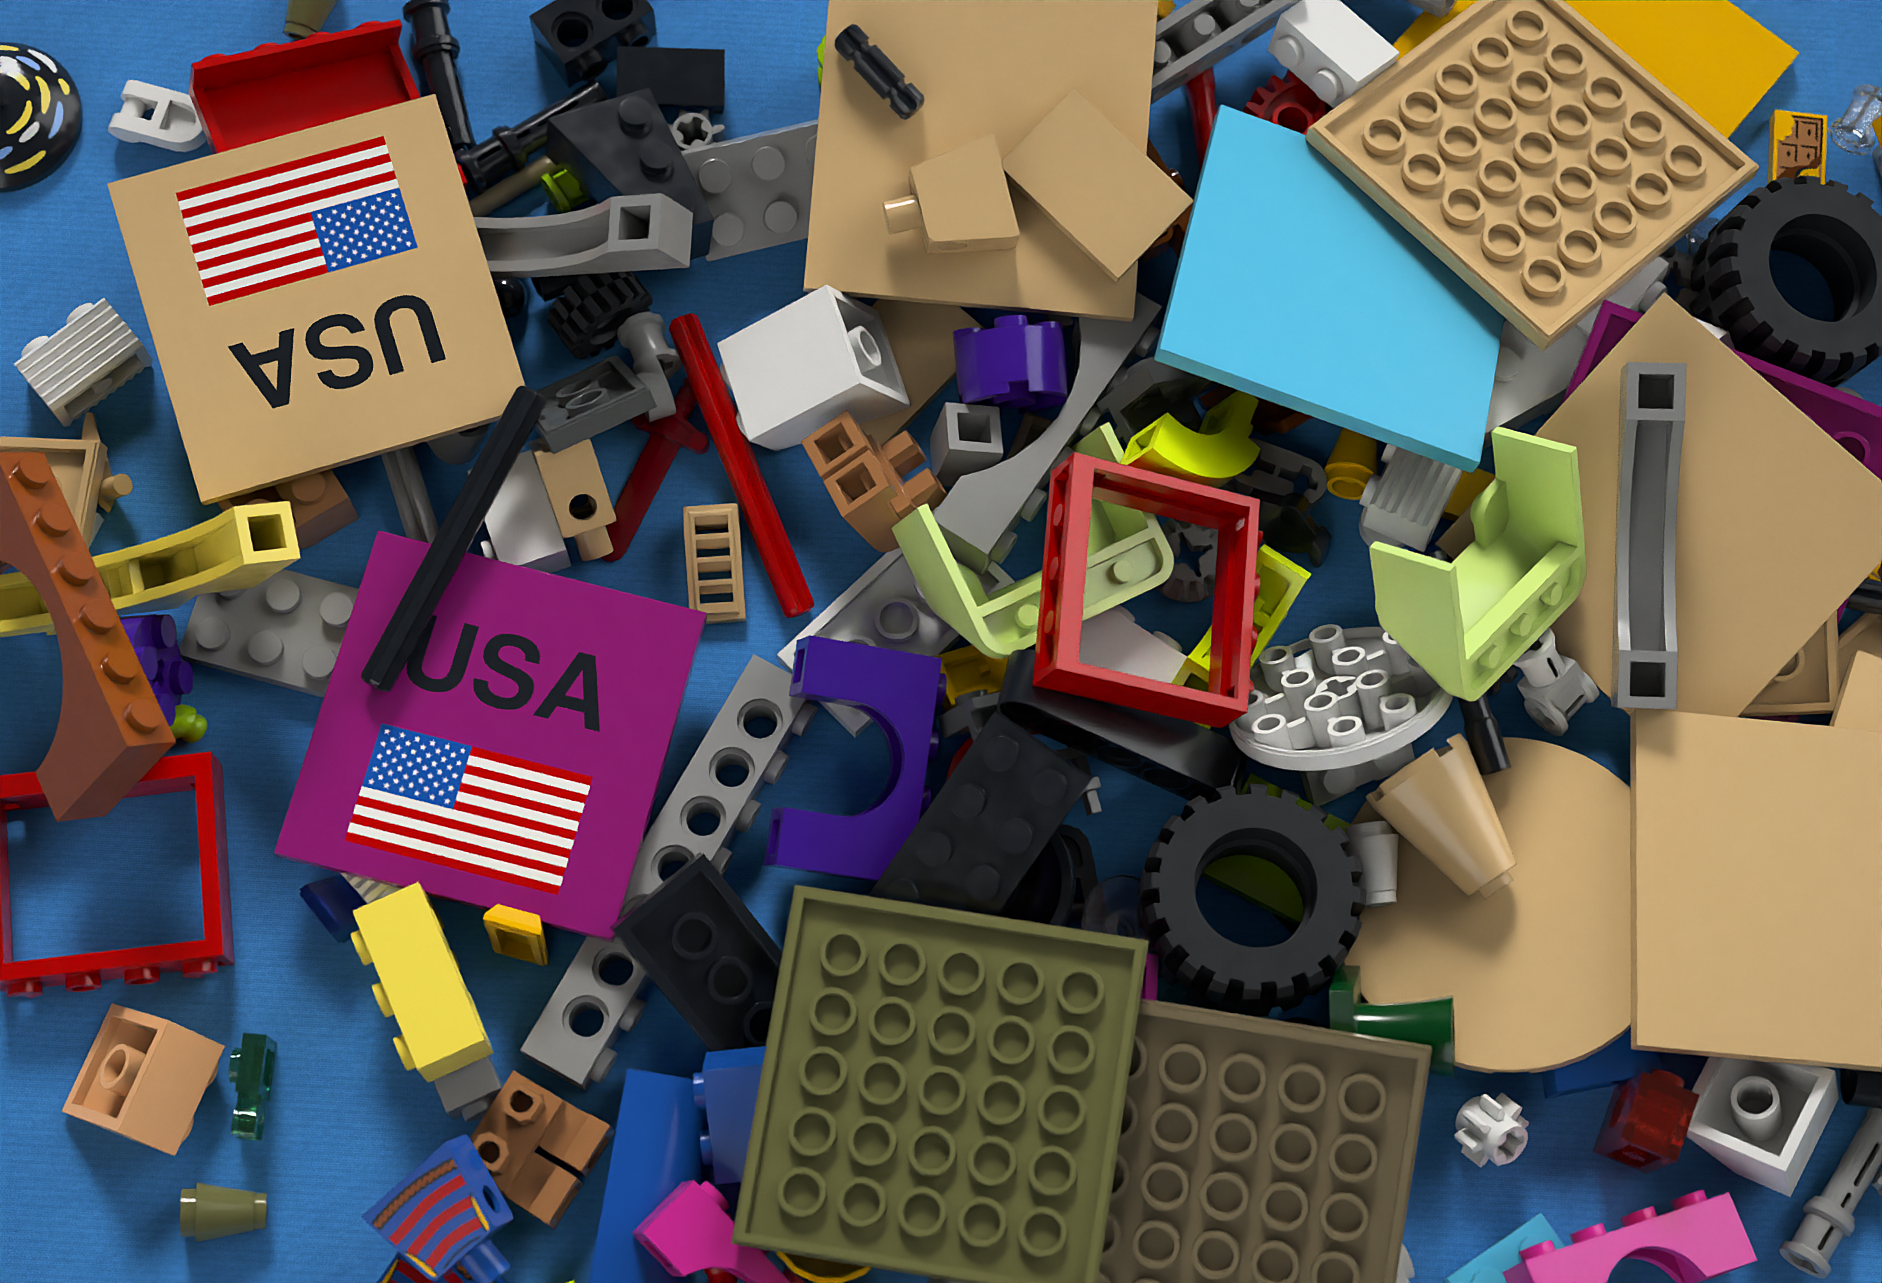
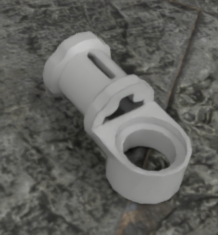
[617,312,682,422]

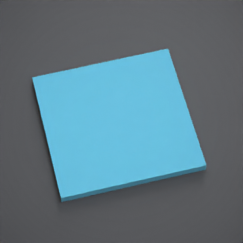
[1154,104,1505,473]

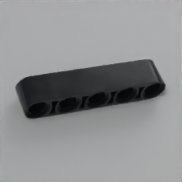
[997,649,1248,801]

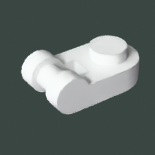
[108,80,207,152]

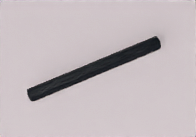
[361,386,546,693]

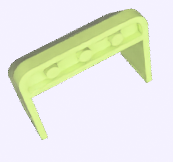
[891,422,1174,659]
[1369,426,1587,701]

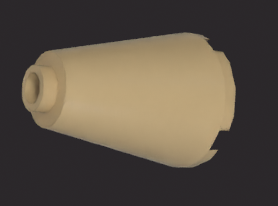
[1366,733,1517,899]

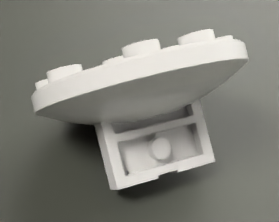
[1228,624,1453,806]

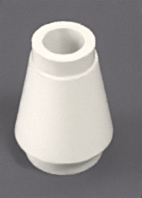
[1345,821,1398,908]

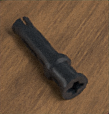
[402,0,477,153]
[454,79,609,195]

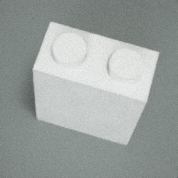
[717,285,911,451]

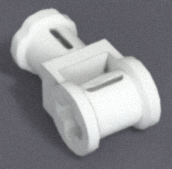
[1513,628,1599,736]

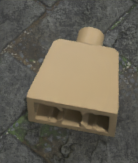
[882,133,1020,254]
[528,438,617,561]

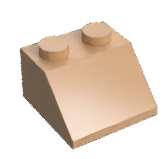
[61,1003,225,1156]

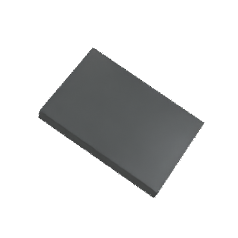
[534,355,657,454]

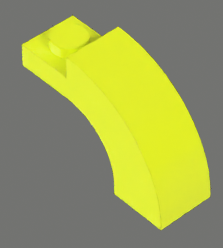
[1120,390,1261,489]
[1171,544,1311,730]

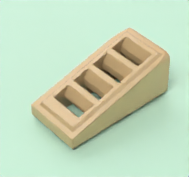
[683,503,746,624]

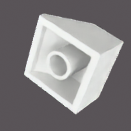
[1675,1056,1839,1197]

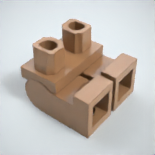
[801,410,948,552]
[470,1070,615,1230]

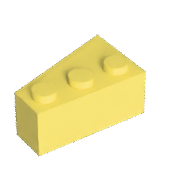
[351,882,494,1083]

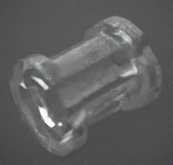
[1828,84,1882,156]

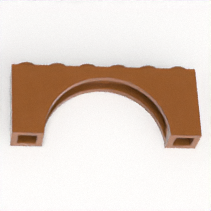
[0,452,176,822]

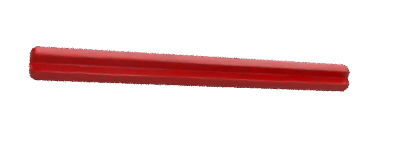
[669,313,814,618]

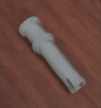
[1779,1108,1882,1279]

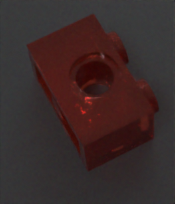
[1592,1069,1700,1174]

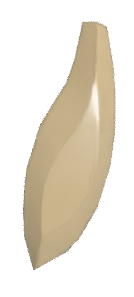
[82,413,133,513]

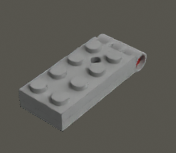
[681,119,818,262]

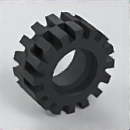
[547,271,653,359]

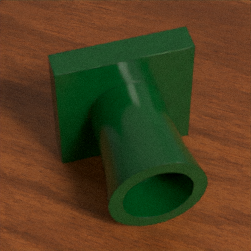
[1329,965,1455,1078]

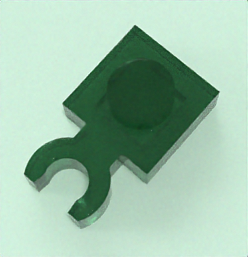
[229,1033,277,1141]

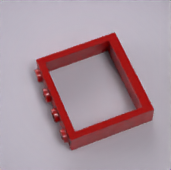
[1033,452,1263,728]
[0,752,235,998]

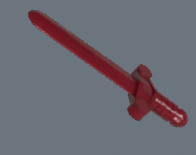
[601,376,710,562]

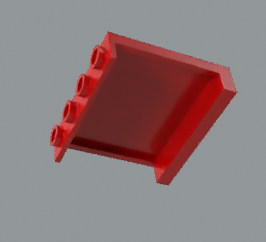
[188,19,467,190]

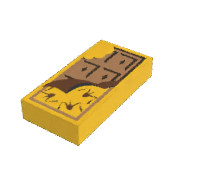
[1767,110,1827,185]

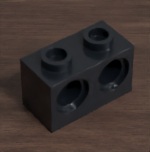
[529,0,657,88]

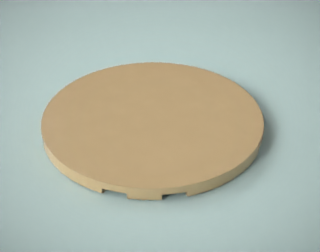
[1343,737,1631,1074]

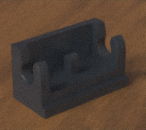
[616,46,725,114]

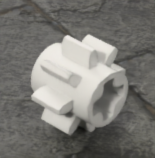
[1454,1093,1529,1167]

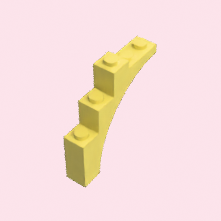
[0,501,300,637]

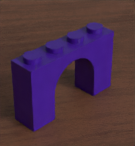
[764,635,947,883]

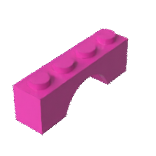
[632,1180,804,1283]
[1503,1190,1757,1283]

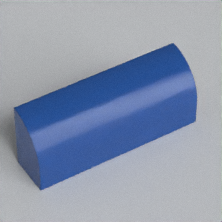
[589,1068,710,1283]

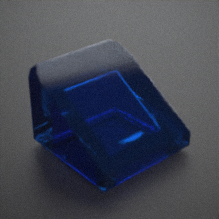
[299,876,367,944]

